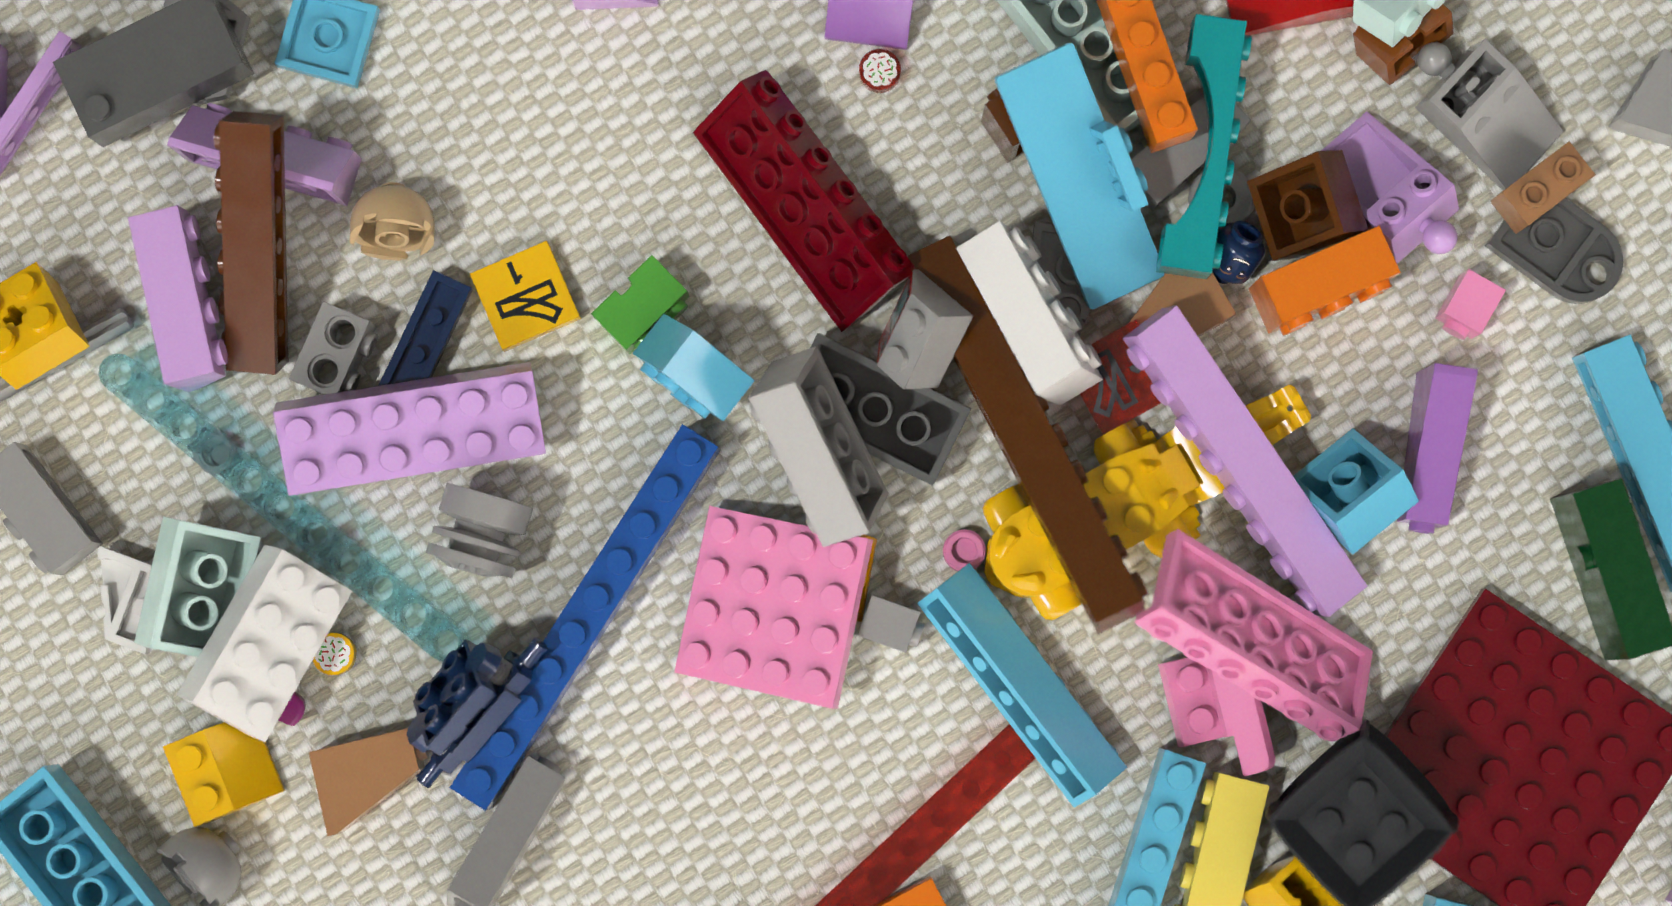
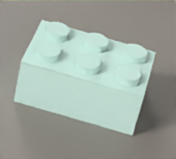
[134,516,261,657]

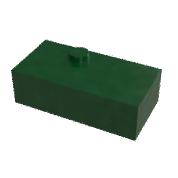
[1550,478,1672,660]

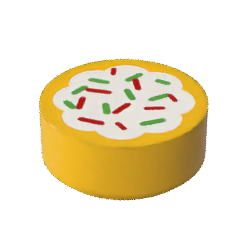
[312,633,357,675]

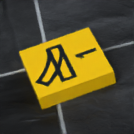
[470,240,581,352]

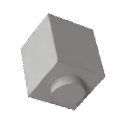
[857,595,925,653]

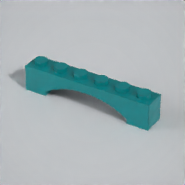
[1156,14,1252,279]

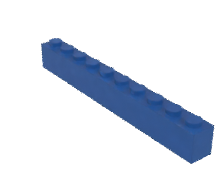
[449,424,720,811]

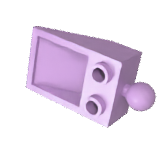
[1321,111,1459,263]

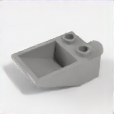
[1415,38,1563,191]

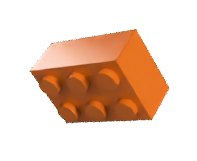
[1248,226,1401,336]

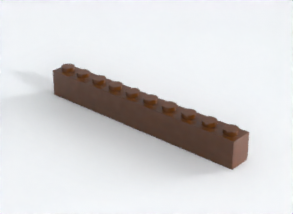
[908,235,1149,635]

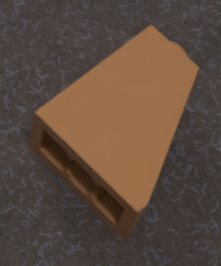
[1121,272,1236,354]
[309,728,429,837]

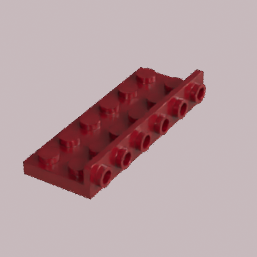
[692,70,916,332]

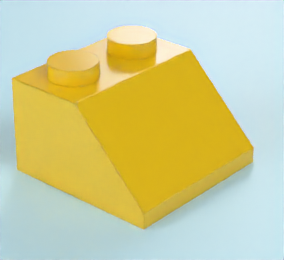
[163,722,285,827]

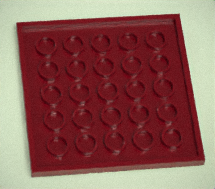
[1384,588,1672,906]

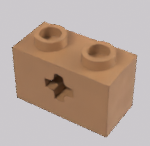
[1490,141,1596,234]

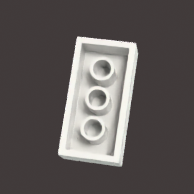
[956,221,1103,406]
[176,545,352,742]

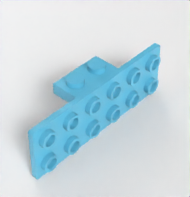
[994,43,1165,310]

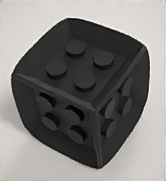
[1265,720,1459,906]

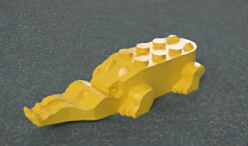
[982,385,1311,620]

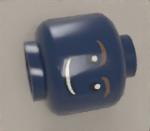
[1212,221,1266,284]

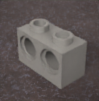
[289,301,378,395]

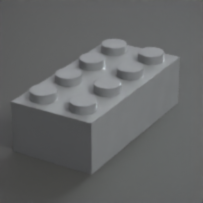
[749,346,889,547]

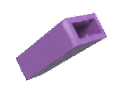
[1397,363,1478,534]

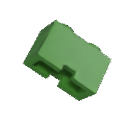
[591,255,690,355]

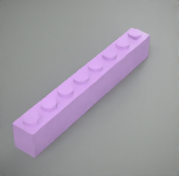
[1123,306,1367,617]

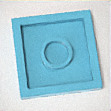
[274,0,380,89]

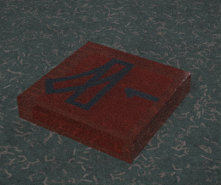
[1080,319,1161,435]

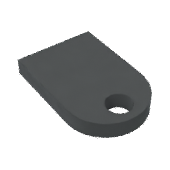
[1485,198,1623,304]

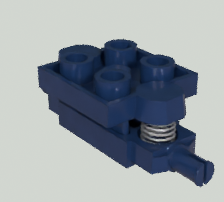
[406,637,548,788]

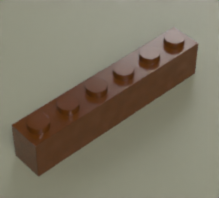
[214,111,289,375]

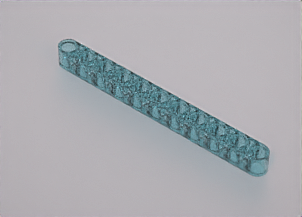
[98,353,470,662]

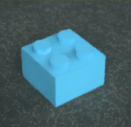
[632,314,755,421]
[1293,428,1419,555]

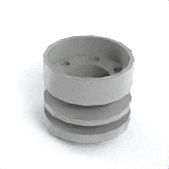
[426,483,533,578]

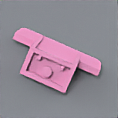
[1158,657,1276,777]

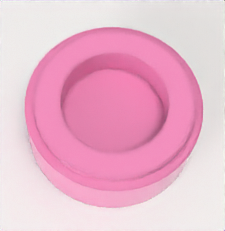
[943,529,986,571]

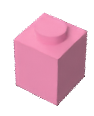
[1435,269,1506,340]

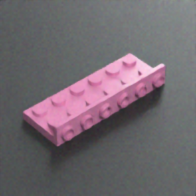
[1135,529,1373,742]

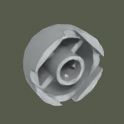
[156,827,241,906]

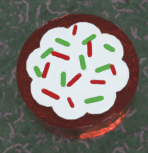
[859,49,901,93]

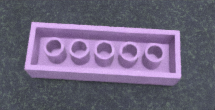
[273,362,546,496]

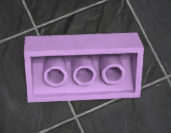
[167,103,361,206]
[128,205,228,392]

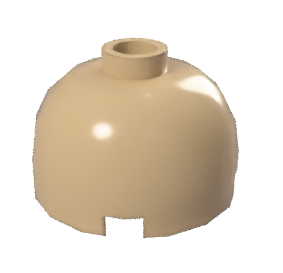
[350,182,435,260]

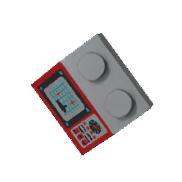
[877,269,973,389]

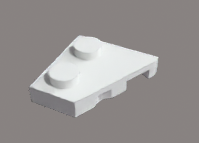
[97,546,152,654]

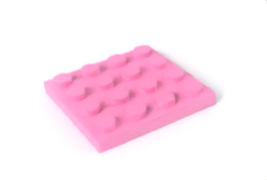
[674,506,873,709]

